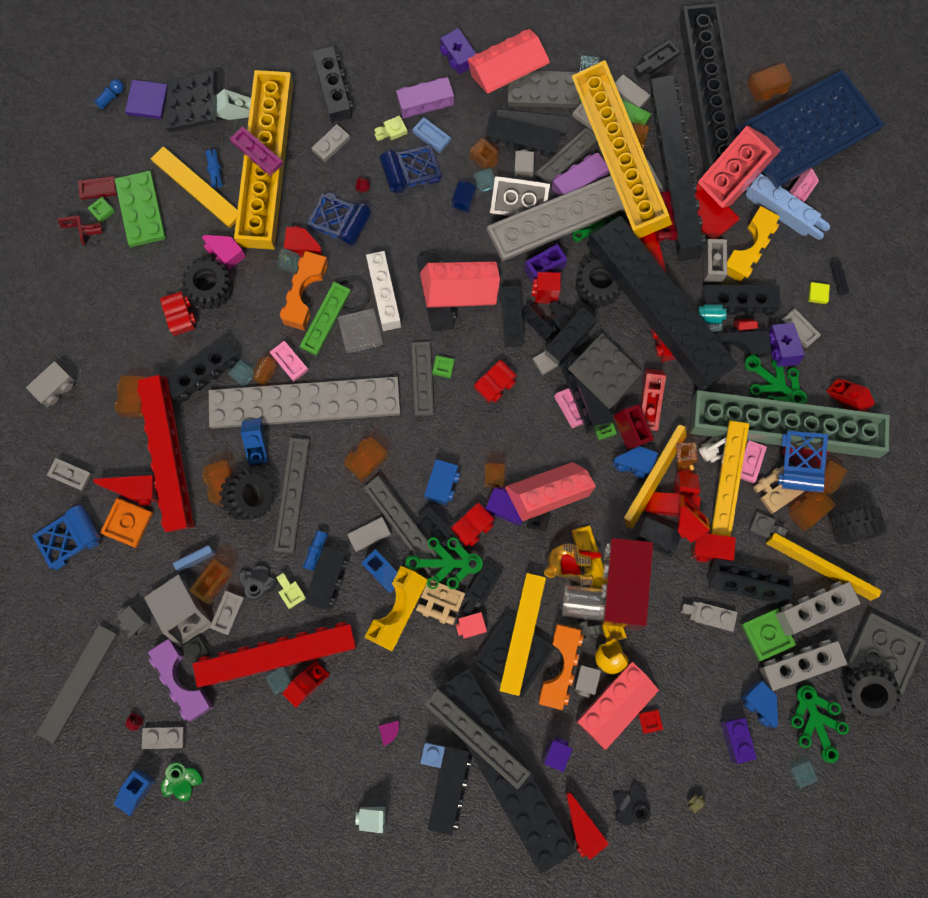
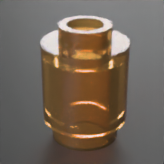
[252,356,277,385]

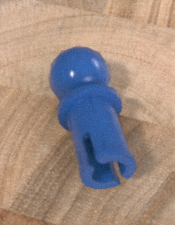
[94,79,124,110]

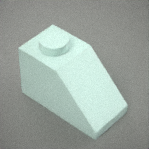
[216,89,251,120]
[356,807,386,833]

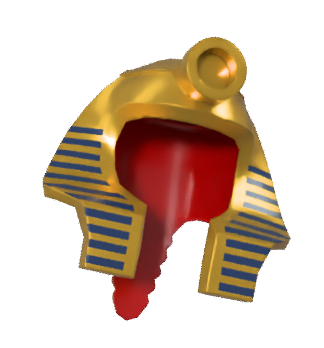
[544,544,602,586]

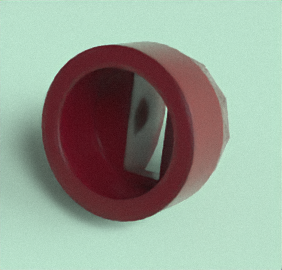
[355,177,370,192]
[125,713,143,732]

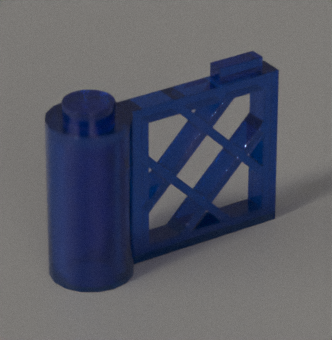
[379,145,442,194]
[307,192,371,246]

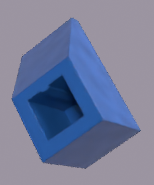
[241,418,268,465]
[612,446,658,479]
[361,549,397,593]
[741,681,778,728]
[114,769,156,816]

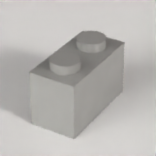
[703,239,727,283]
[26,361,76,408]

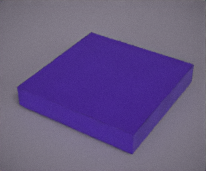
[125,80,167,119]

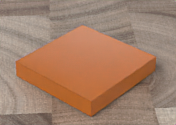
[100,498,153,548]

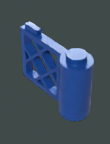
[778,431,828,493]
[32,505,101,570]

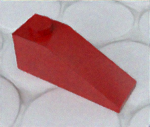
[640,369,666,431]
[94,475,157,505]
[643,492,701,517]
[565,791,609,860]

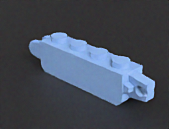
[746,173,830,240]

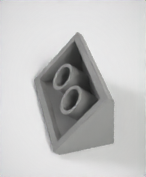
[490,176,550,216]

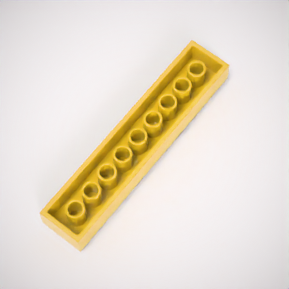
[572,60,672,238]
[234,70,294,250]

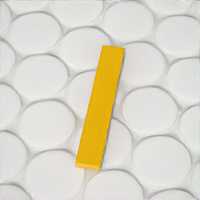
[151,146,237,228]
[710,420,749,537]
[624,425,686,529]
[571,525,627,642]
[766,533,881,601]
[499,573,546,696]

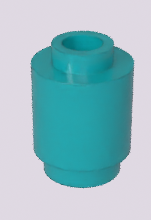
[698,305,726,323]

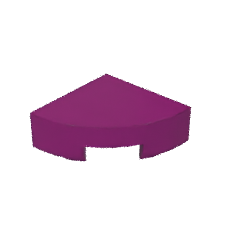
[379,721,399,746]

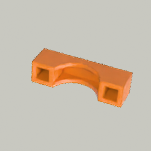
[280,251,328,331]
[538,623,583,710]

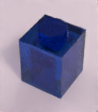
[452,181,476,213]

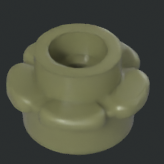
[688,795,707,814]

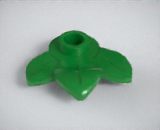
[161,762,203,801]

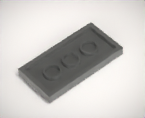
[508,71,579,108]

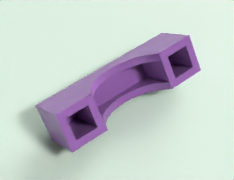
[148,639,214,721]

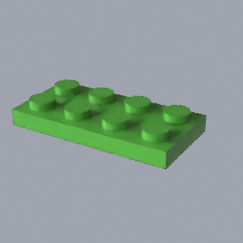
[115,171,166,247]

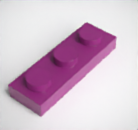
[230,126,283,177]

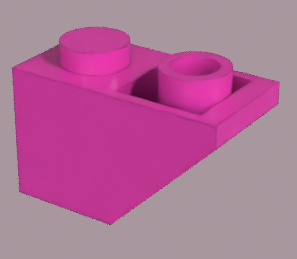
[202,235,246,270]

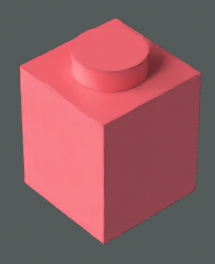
[456,612,487,639]

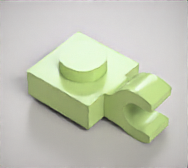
[374,116,407,141]
[276,573,306,609]

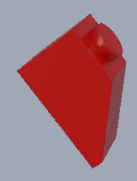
[284,226,323,256]
[673,469,700,496]
[677,494,710,543]

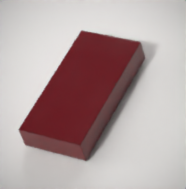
[78,176,118,200]

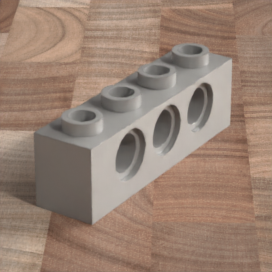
[775,581,861,636]
[759,639,847,691]

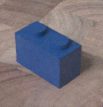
[424,459,461,505]

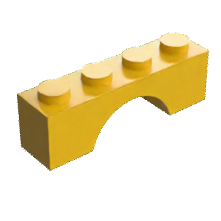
[727,206,780,282]
[364,566,428,651]

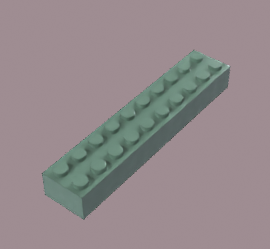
[690,390,890,458]

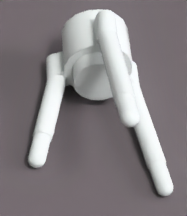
[699,437,726,463]

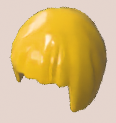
[595,638,629,674]

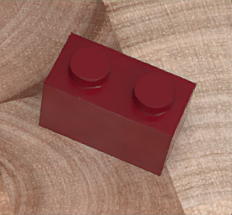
[613,404,654,451]

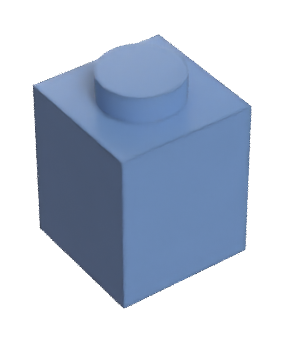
[420,742,445,768]

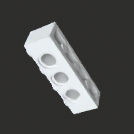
[366,251,401,331]

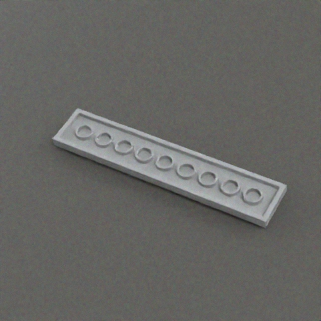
[486,160,665,261]
[208,377,400,429]

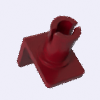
[58,216,102,246]

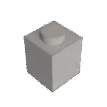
[514,150,534,180]
[574,665,601,698]

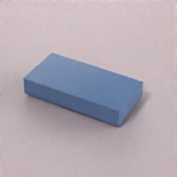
[412,117,451,153]
[173,546,216,572]

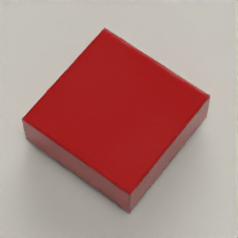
[734,318,758,330]
[638,709,663,734]

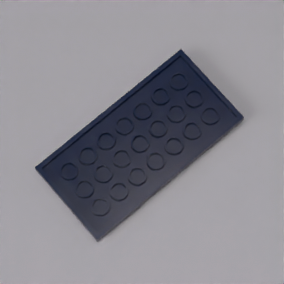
[734,70,885,189]

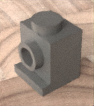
[117,606,150,638]

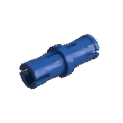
[205,149,223,188]
[303,530,328,571]

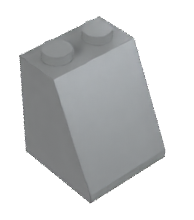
[144,575,212,648]

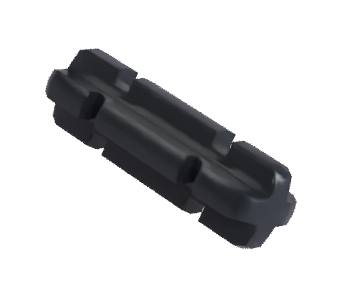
[830,259,849,295]

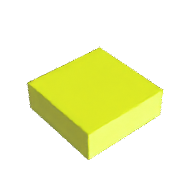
[808,282,830,304]

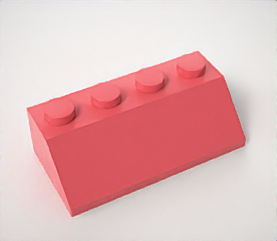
[467,29,550,94]
[698,126,781,208]
[420,262,500,308]
[505,462,596,521]
[575,662,659,750]

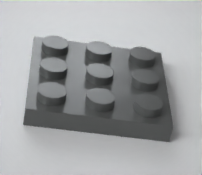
[568,334,642,409]
[845,613,926,695]

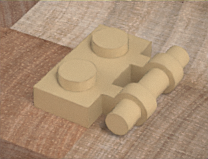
[753,466,804,514]
[416,580,465,625]

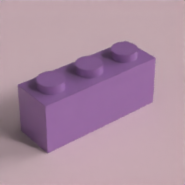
[396,77,454,118]
[552,152,610,197]

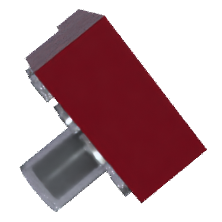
[562,538,653,630]

